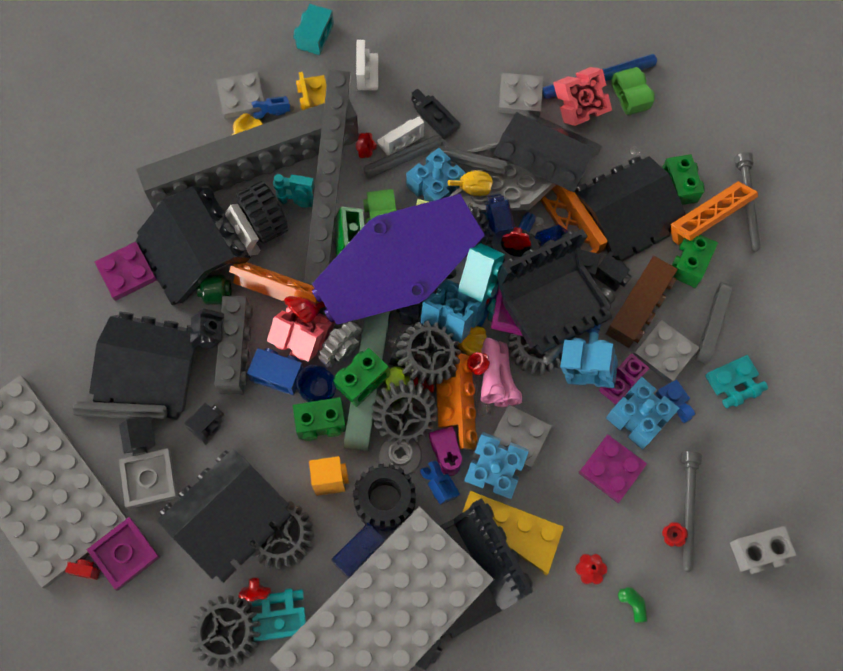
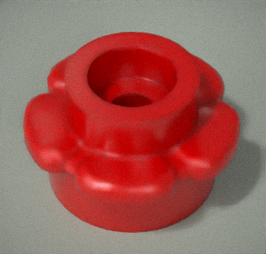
[467,352,490,375]
[662,522,688,547]

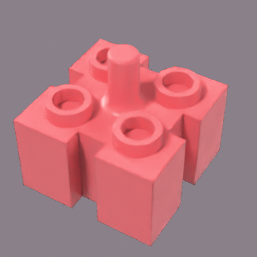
[553,67,612,126]
[267,306,335,362]

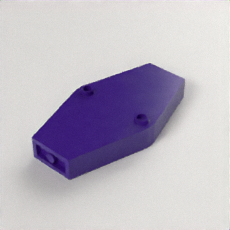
[312,194,485,325]

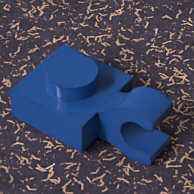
[252,96,290,119]
[655,380,695,423]
[420,460,460,505]

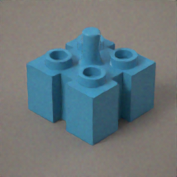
[406,148,466,202]
[420,279,487,343]
[560,332,618,388]
[606,377,680,450]
[464,432,529,499]

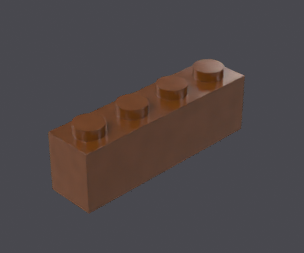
[605,255,677,348]

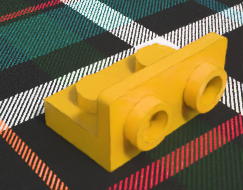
[296,72,327,111]

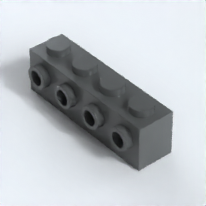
[215,296,253,395]

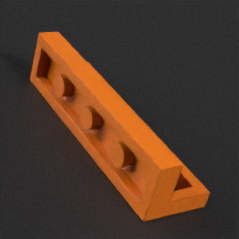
[671,181,758,245]
[540,184,608,254]
[229,262,322,311]

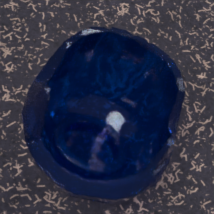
[296,364,337,402]

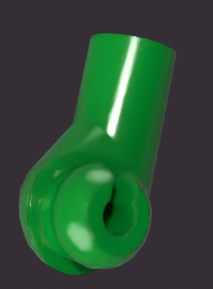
[618,587,648,623]

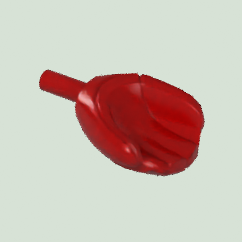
[285,296,325,323]

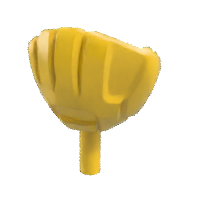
[232,113,263,135]
[448,170,493,196]
[452,326,487,355]

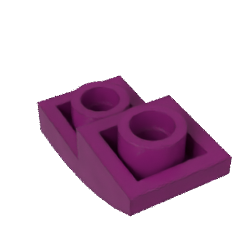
[599,353,649,405]

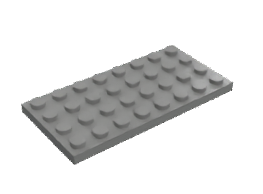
[0,375,127,589]
[270,506,494,671]

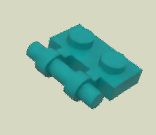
[273,174,315,208]
[705,355,768,408]
[251,588,306,642]

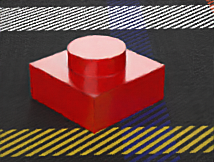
[65,559,101,580]

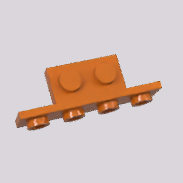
[436,353,478,450]

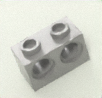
[730,526,796,574]

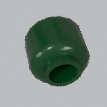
[197,274,232,305]

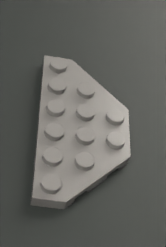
[449,156,556,213]

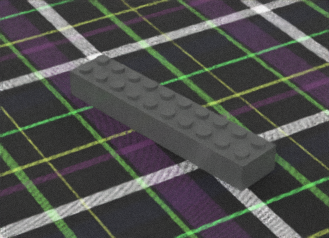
[136,98,359,210]

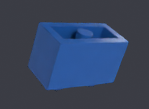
[247,348,304,395]

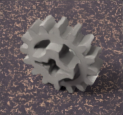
[318,321,363,367]

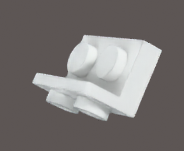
[356,40,378,90]
[377,116,424,156]
[225,204,261,256]

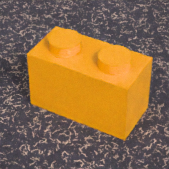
[309,456,349,496]

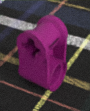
[429,426,462,476]

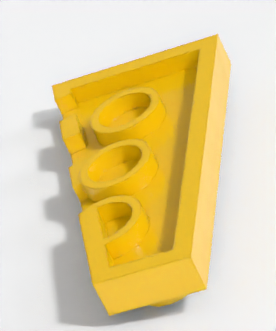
[462,491,564,575]

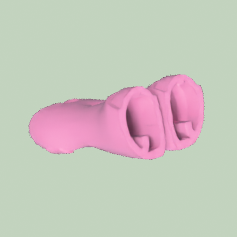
[481,338,522,407]

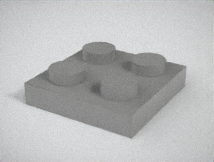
[216,72,264,119]
[498,73,543,116]
[634,320,699,383]
[493,405,552,470]
[119,448,178,509]

